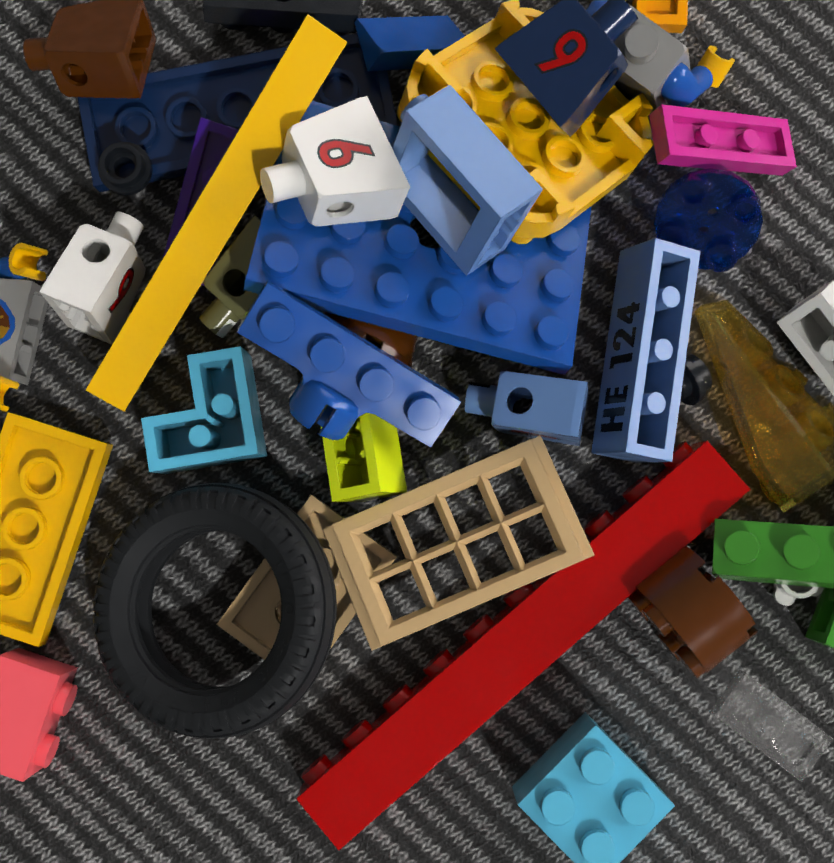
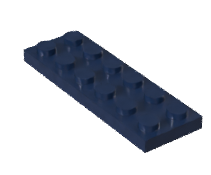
[77,33,398,192]

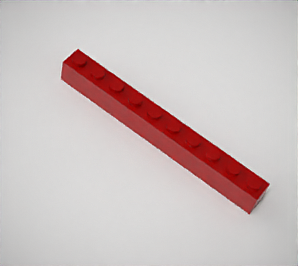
[296,440,751,850]

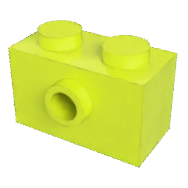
[321,413,407,502]

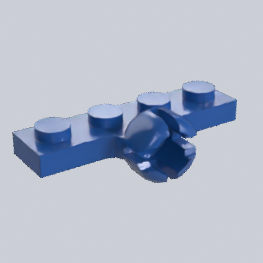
[237,280,461,448]

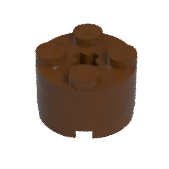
[627,546,758,678]

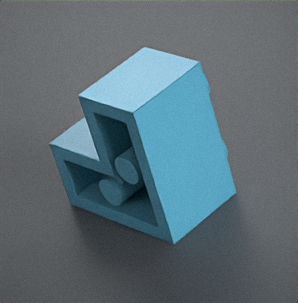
[141,346,267,474]

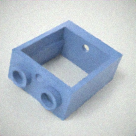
[391,85,543,276]

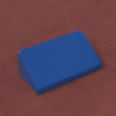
[355,15,465,71]

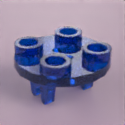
[654,168,763,272]

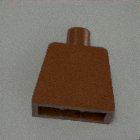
[23,0,156,98]

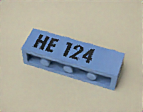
[591,238,700,463]

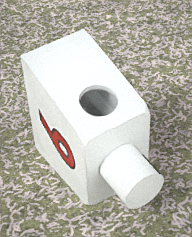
[260,96,410,227]
[39,211,146,344]

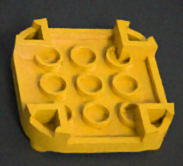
[397,0,654,244]

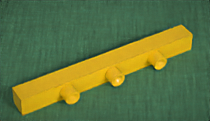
[86,14,347,411]

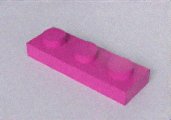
[649,104,797,176]

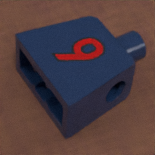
[495,0,638,137]

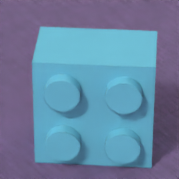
[512,712,675,863]

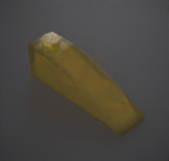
[694,300,834,513]

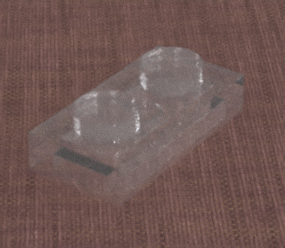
[709,670,833,782]

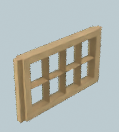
[323,436,595,651]

